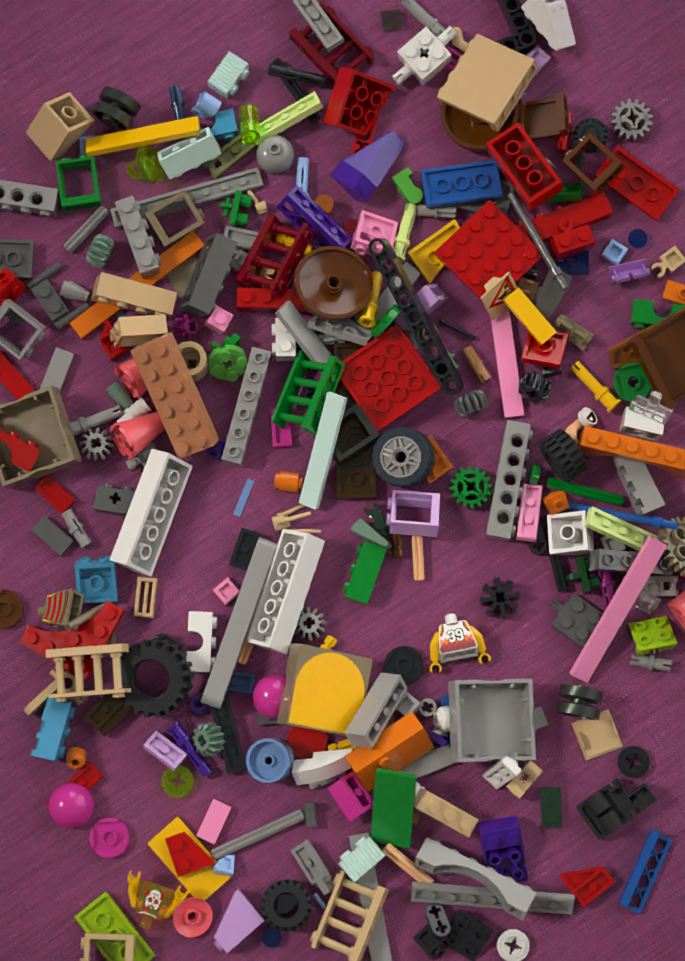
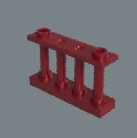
[289,2,374,85]
[235,214,314,299]

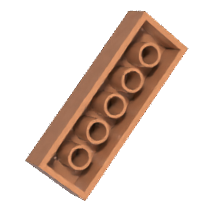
[130,332,220,459]

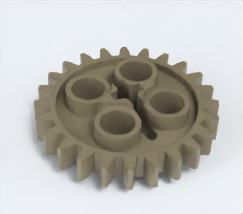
[657,517,685,576]

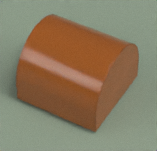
[314,194,334,217]

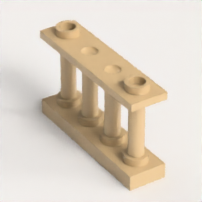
[46,644,131,702]
[310,870,389,961]

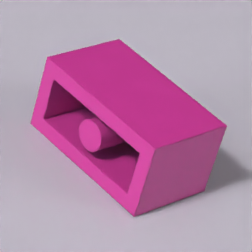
[327,771,373,822]

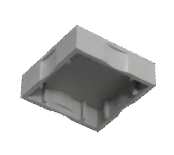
[448,679,536,763]

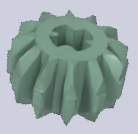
[86,234,114,268]
[192,722,226,757]

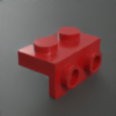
[0,267,27,306]

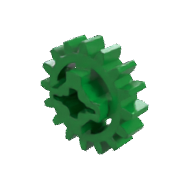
[449,466,492,509]

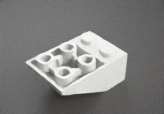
[521,0,576,51]

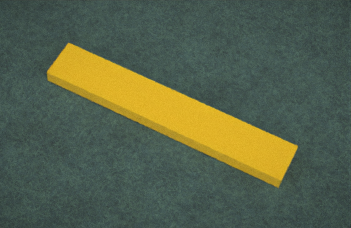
[85,116,200,157]

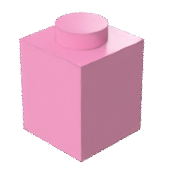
[204,305,233,334]

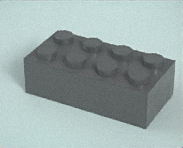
[179,233,238,318]

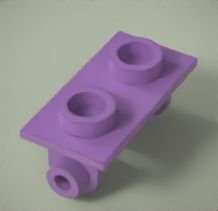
[608,259,650,285]

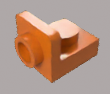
[542,490,570,515]

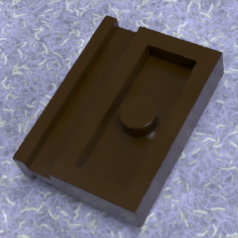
[83,688,133,737]

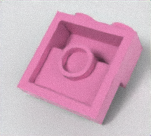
[351,210,398,261]

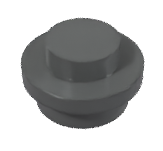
[7,305,26,324]

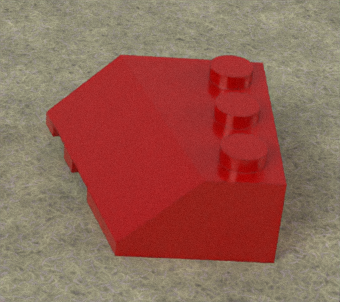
[323,67,397,136]

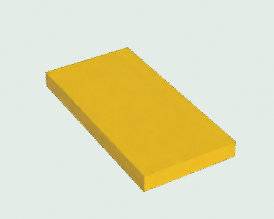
[147,816,231,900]

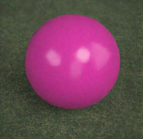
[253,674,286,719]
[48,783,94,828]

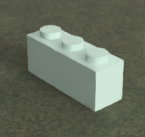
[157,127,221,179]

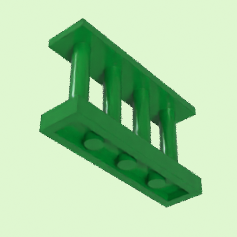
[271,350,345,436]

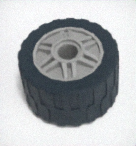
[372,427,435,488]

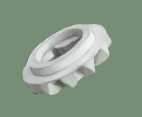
[497,929,529,961]

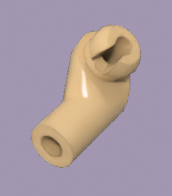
[451,27,469,52]

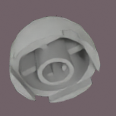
[256,135,294,175]

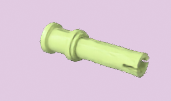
[393,203,418,263]

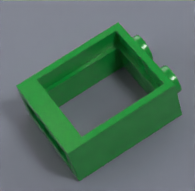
[55,155,102,212]

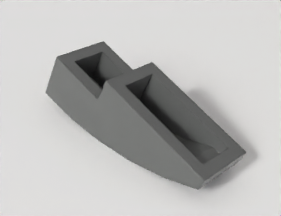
[532,270,573,321]

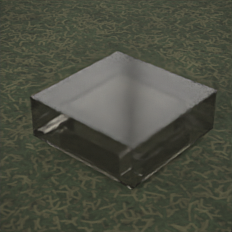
[381,9,402,32]

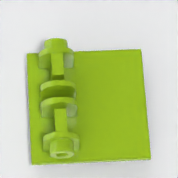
[628,616,678,656]

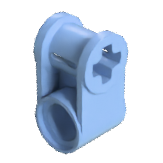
[191,91,221,119]

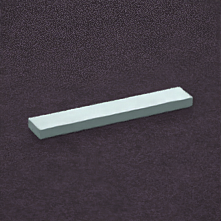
[299,392,348,510]

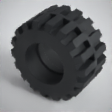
[539,429,588,483]
[261,879,312,932]

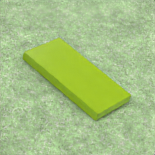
[74,891,156,961]

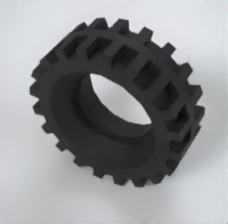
[118,638,194,718]

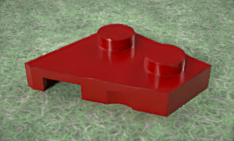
[165,832,215,877]
[559,866,615,907]

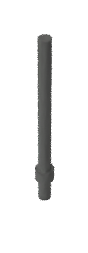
[508,192,569,292]

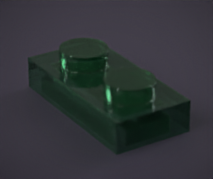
[540,787,562,828]

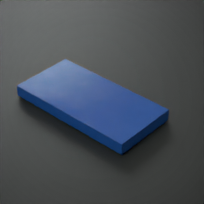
[420,160,503,209]

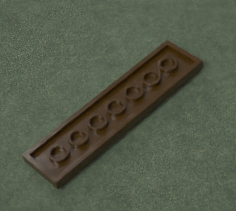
[334,343,376,499]

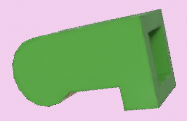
[392,167,423,206]

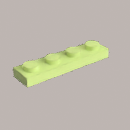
[249,91,323,146]
[585,506,658,551]

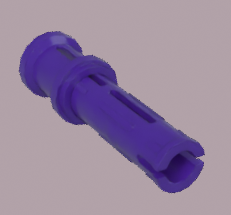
[166,720,213,777]

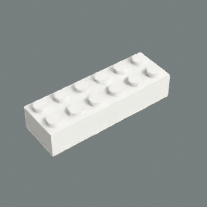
[110,449,193,576]
[245,529,325,654]

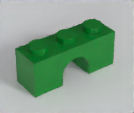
[629,299,685,330]

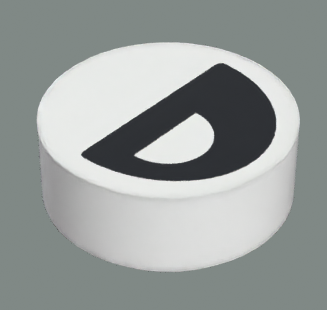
[578,407,597,427]

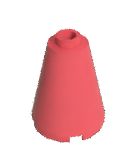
[114,358,147,398]
[110,412,165,460]

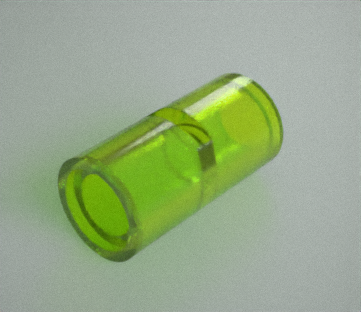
[239,104,260,145]

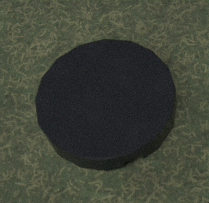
[384,646,423,686]

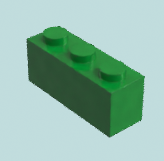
[342,540,387,606]

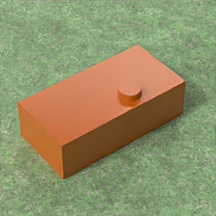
[345,712,435,792]

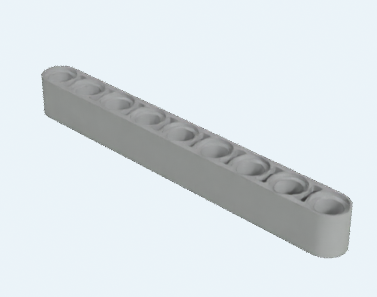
[201,537,278,709]

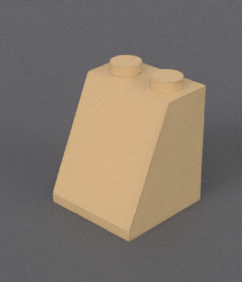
[26,92,95,161]

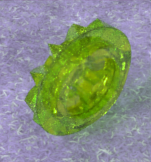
[161,765,194,797]

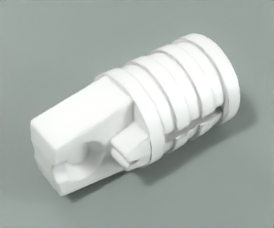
[117,397,152,423]

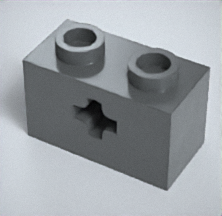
[93,483,135,516]

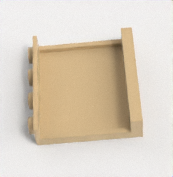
[437,34,539,132]

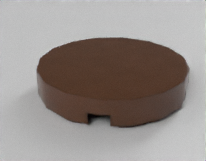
[0,589,24,629]

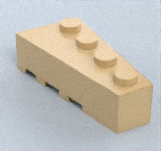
[91,272,177,318]

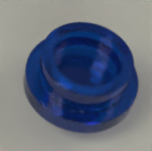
[628,229,648,248]
[262,927,282,948]

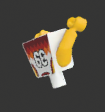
[430,614,491,673]

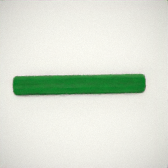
[547,477,624,506]

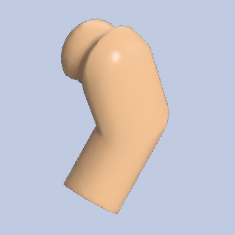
[565,419,584,445]

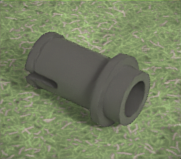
[302,802,318,828]

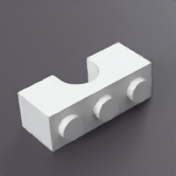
[186,611,217,673]

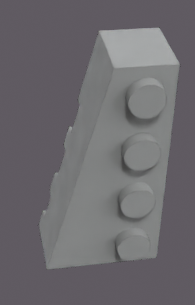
[610,436,665,516]

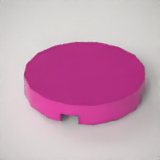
[89,818,130,858]

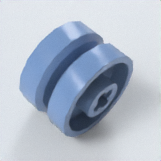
[246,738,295,783]

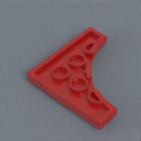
[19,601,126,681]

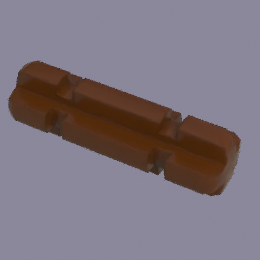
[392,519,403,558]

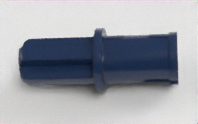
[169,85,186,120]

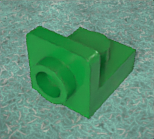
[211,333,242,351]

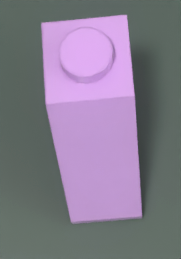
[395,284,449,331]
[214,889,265,953]

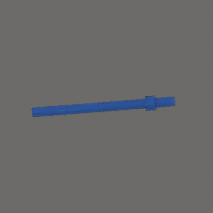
[566,502,679,530]

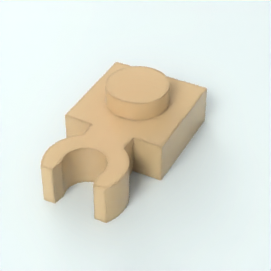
[650,246,685,279]

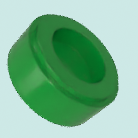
[528,464,541,485]

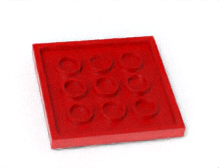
[434,200,542,303]
[340,323,441,432]

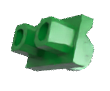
[219,189,252,227]

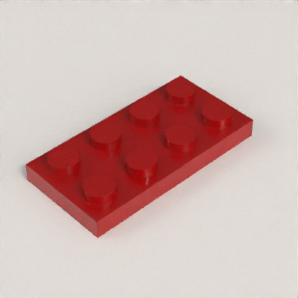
[594,145,680,222]

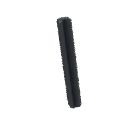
[271,58,320,123]
[541,514,568,592]

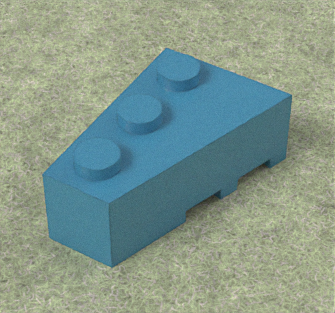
[31,698,76,762]

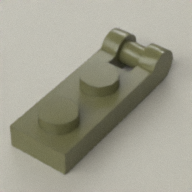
[203,131,256,180]

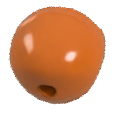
[66,747,86,770]

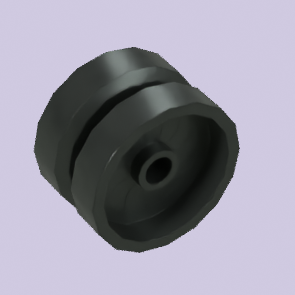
[91,86,141,131]
[555,684,604,721]

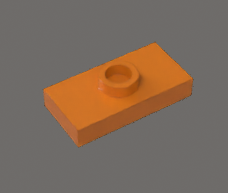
[662,280,685,305]

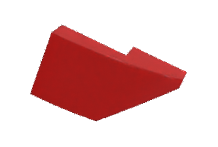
[99,319,128,362]

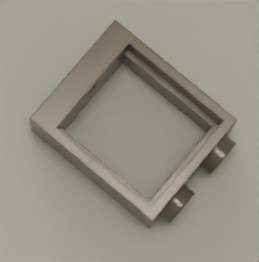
[145,189,206,247]

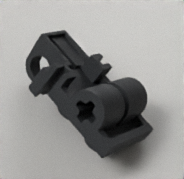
[576,778,657,840]

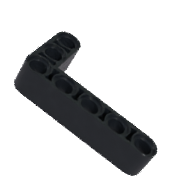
[496,0,536,54]

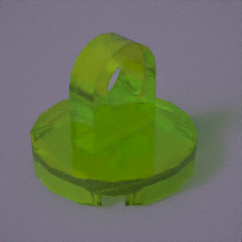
[127,145,165,184]

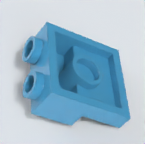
[75,556,118,603]

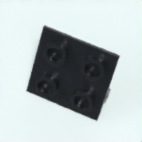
[443,909,494,961]

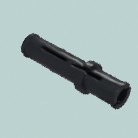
[268,63,326,87]

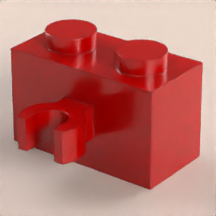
[549,218,596,261]

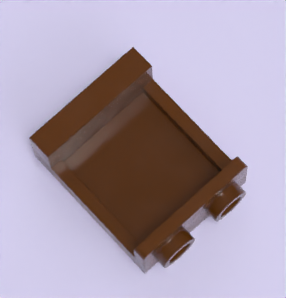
[518,92,570,141]

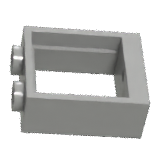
[0,299,47,360]

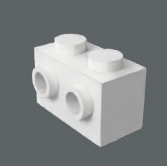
[272,318,296,361]

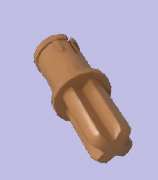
[462,346,492,384]

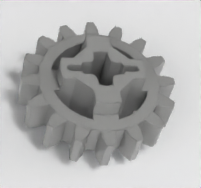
[611,99,653,141]

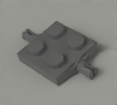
[549,593,603,649]

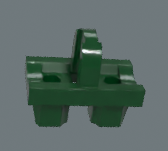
[565,556,600,594]

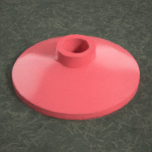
[173,897,213,937]

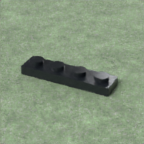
[210,692,247,774]

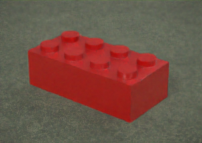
[486,122,563,212]

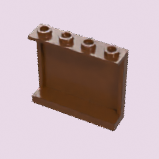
[628,307,685,411]

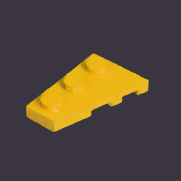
[407,219,460,284]

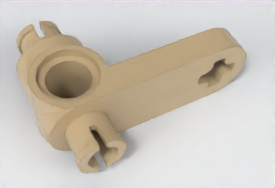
[23,667,88,716]

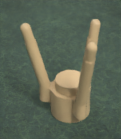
[272,504,322,534]

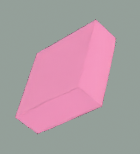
[213,577,240,605]

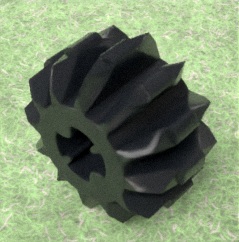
[518,371,552,404]

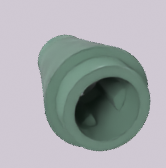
[106,380,134,410]

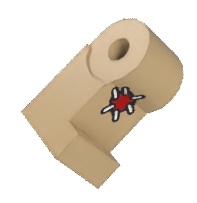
[505,760,543,799]

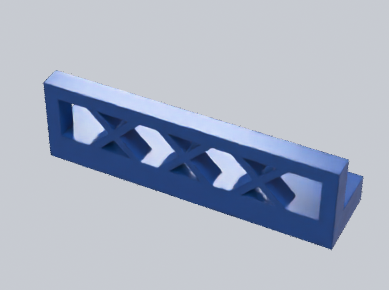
[617,830,673,914]

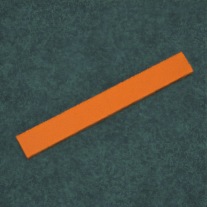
[70,231,204,339]

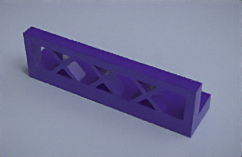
[276,185,352,248]

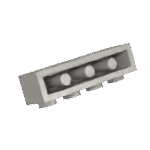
[115,196,162,279]
[345,673,408,749]

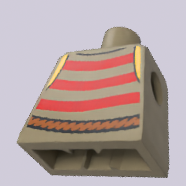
[37,589,84,631]

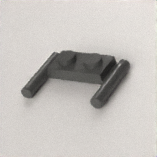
[26,262,90,330]

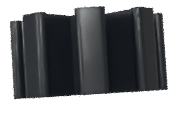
[479,577,520,619]

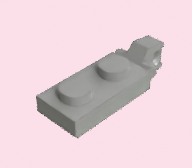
[291,839,335,895]

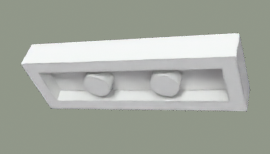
[482,756,521,789]

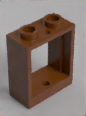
[562,132,625,196]

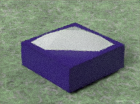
[428,726,450,747]

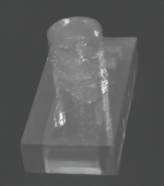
[629,391,674,425]
[633,583,661,614]

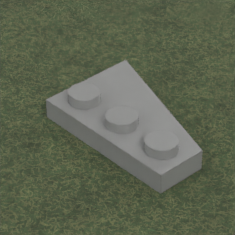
[307,316,375,346]

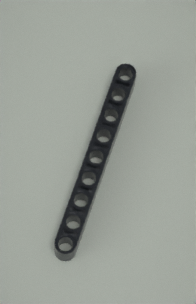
[368,238,464,396]

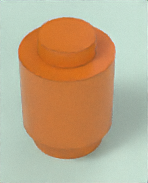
[274,471,304,493]

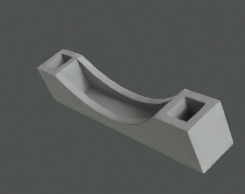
[415,838,536,921]

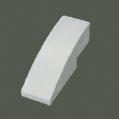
[292,749,353,785]

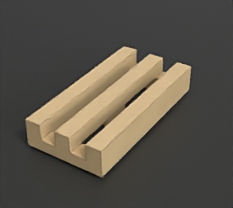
[133,577,158,618]

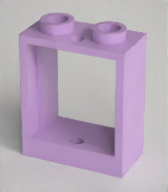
[386,490,440,537]

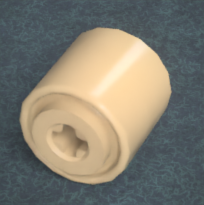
[178,341,209,382]

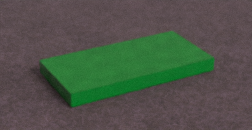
[371,768,417,849]

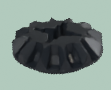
[617,746,650,778]

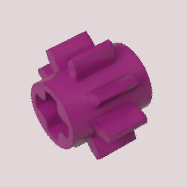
[173,314,197,339]

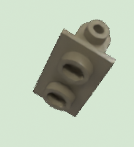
[553,314,594,351]

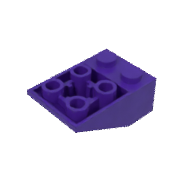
[477,815,529,882]

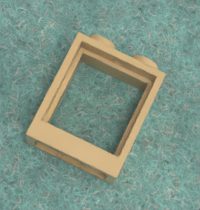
[110,314,168,347]
[80,933,136,961]

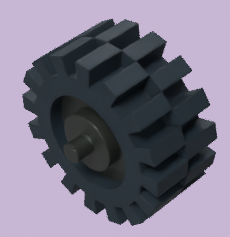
[573,118,608,154]

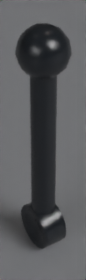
[438,318,476,341]

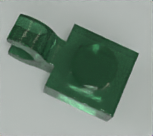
[364,502,390,537]

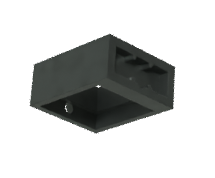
[332,403,380,464]

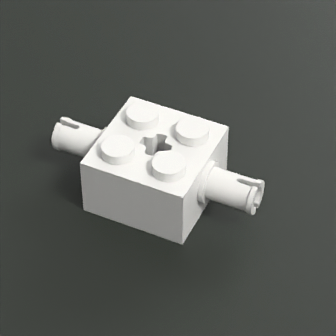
[392,26,457,86]

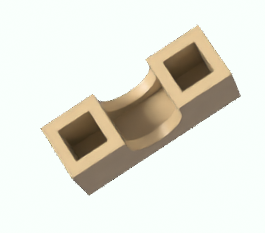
[414,788,479,837]

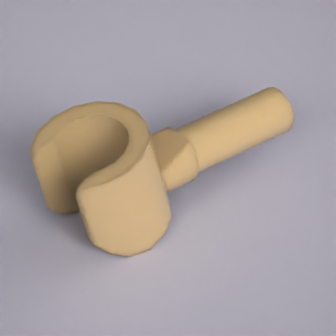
[247,190,267,214]

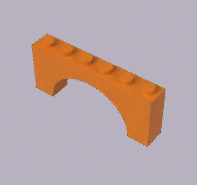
[578,426,685,479]

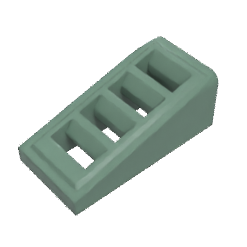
[350,518,392,550]

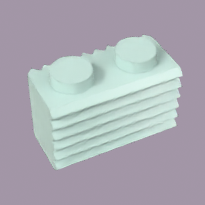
[208,51,250,99]
[338,837,386,882]

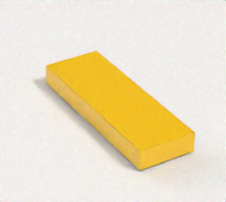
[503,287,556,345]

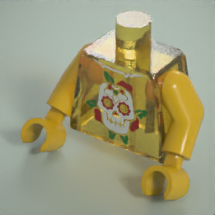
[127,870,189,930]

